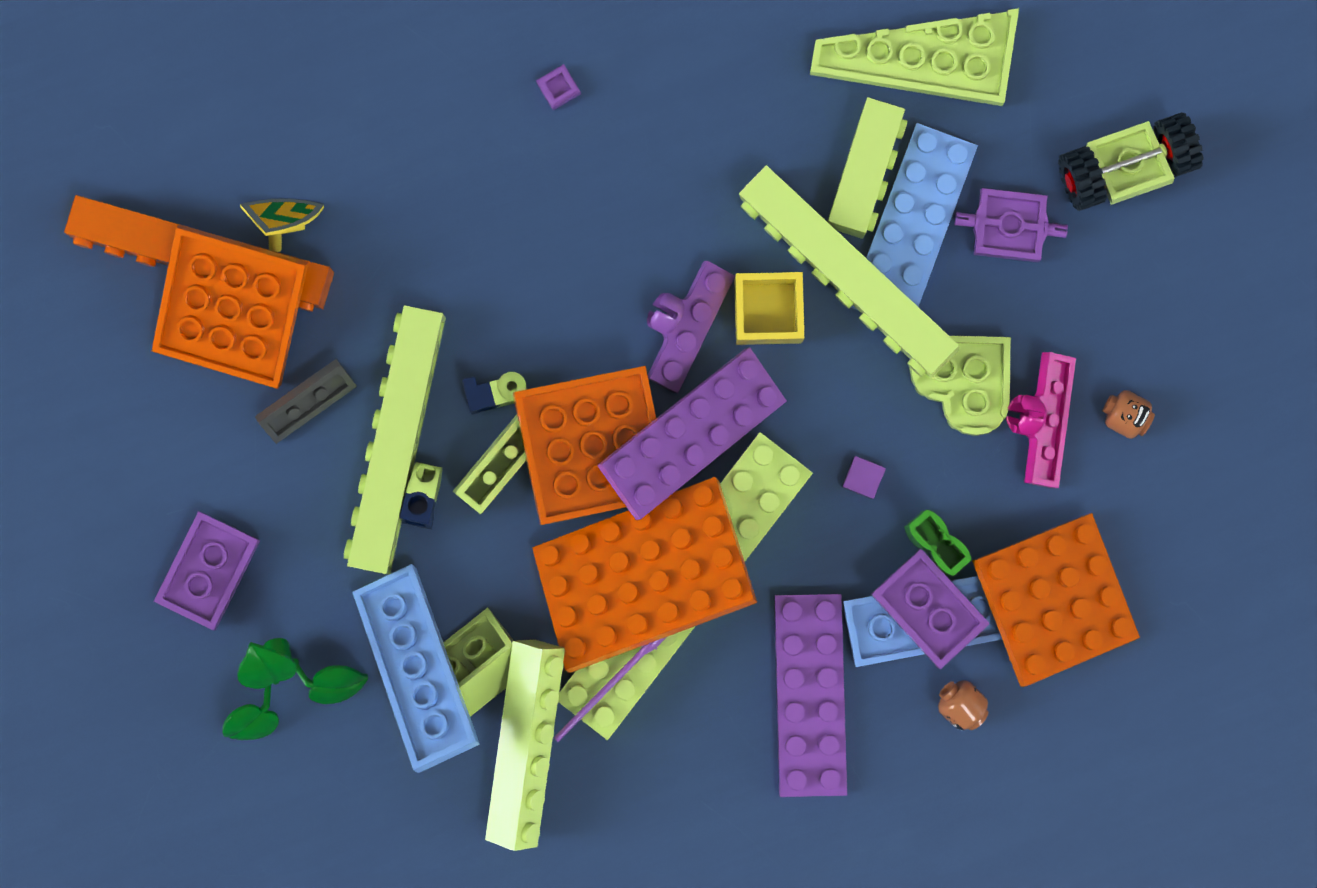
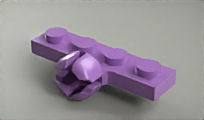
[647,261,735,393]

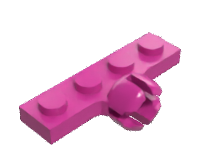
[1006,352,1076,488]

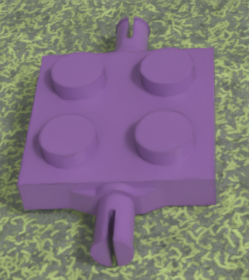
[954,188,1068,262]

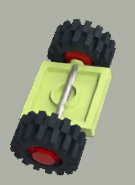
[1058,112,1204,211]

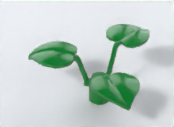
[222,638,368,740]

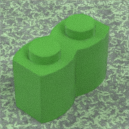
[904,510,971,576]

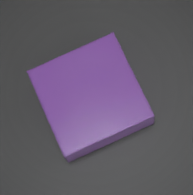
[536,64,581,110]
[842,456,886,499]

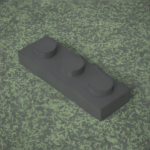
[255,359,357,444]

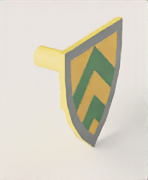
[240,199,324,252]

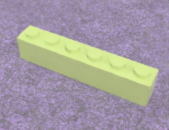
[485,640,565,851]

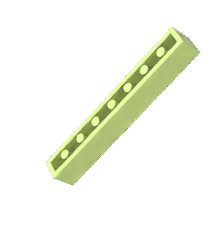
[739,165,959,379]
[344,305,446,575]

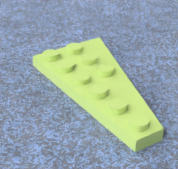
[810,8,1019,106]

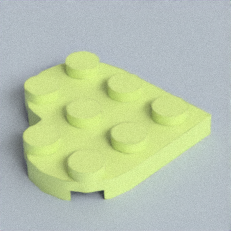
[909,336,1011,436]

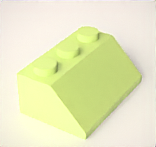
[443,607,514,717]

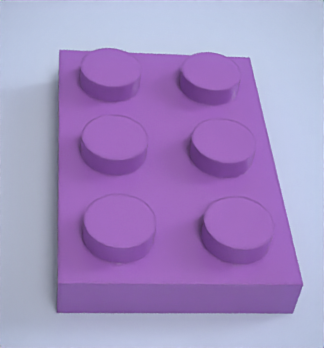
[153,511,261,631]
[871,549,990,669]

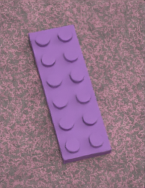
[597,347,787,520]
[774,594,847,797]

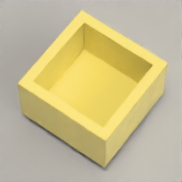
[734,272,805,345]

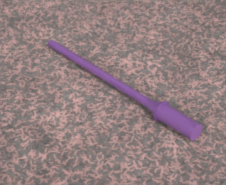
[554,636,668,742]

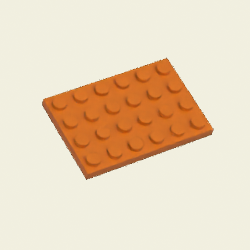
[532,477,757,673]

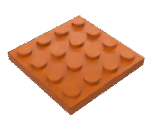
[152,224,309,389]
[513,366,656,525]
[972,513,1140,687]

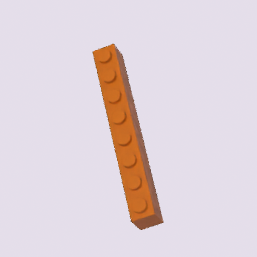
[64,195,334,312]

